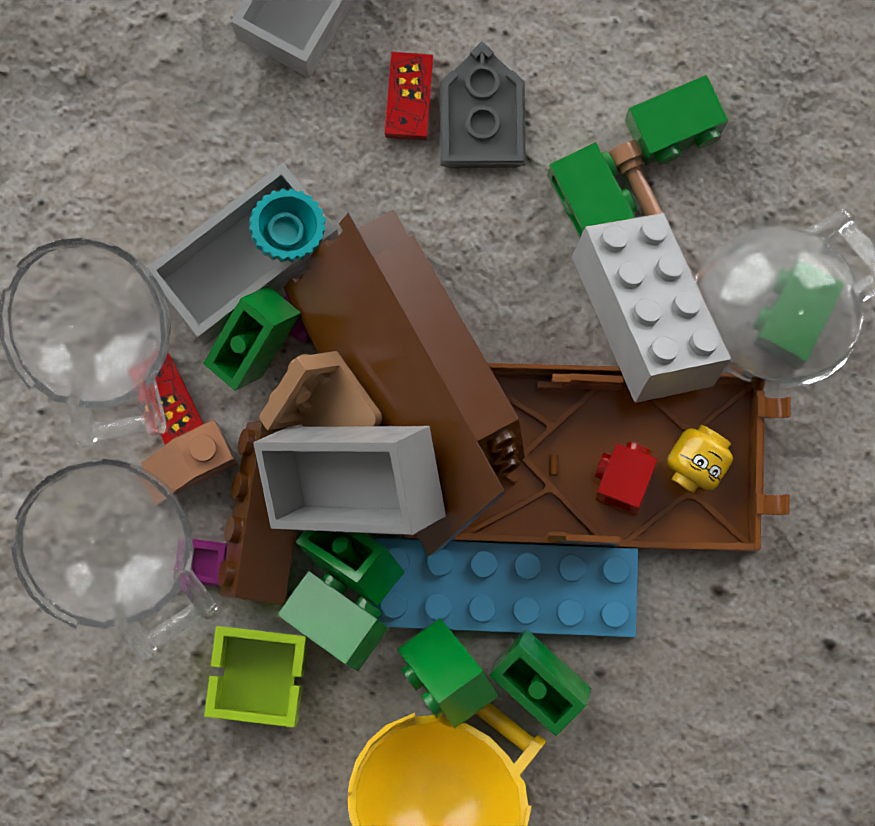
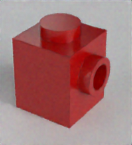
[594,442,658,516]

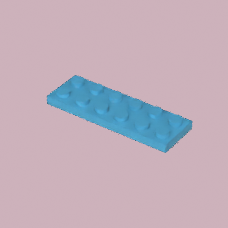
[372,538,638,637]

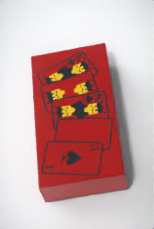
[384,52,433,141]
[130,353,204,445]

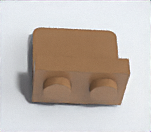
[258,351,382,431]

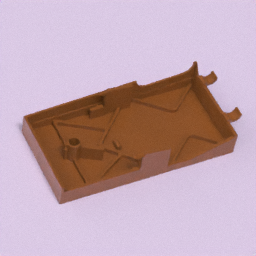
[404,363,791,553]

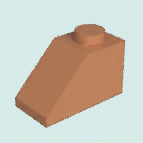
[141,419,238,503]

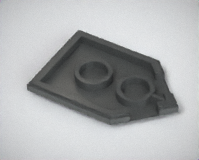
[440,41,526,168]

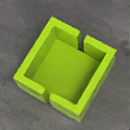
[204,626,309,727]

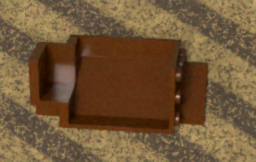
[283,210,525,556]

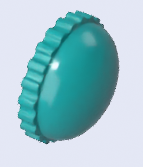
[249,188,326,262]

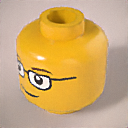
[667,425,733,493]

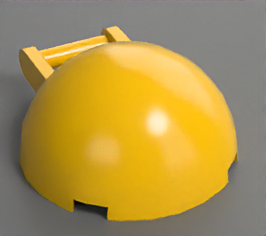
[348,703,547,826]

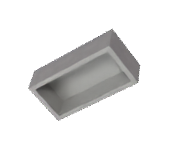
[231,0,355,79]
[144,163,338,346]
[572,213,731,403]
[253,426,446,535]

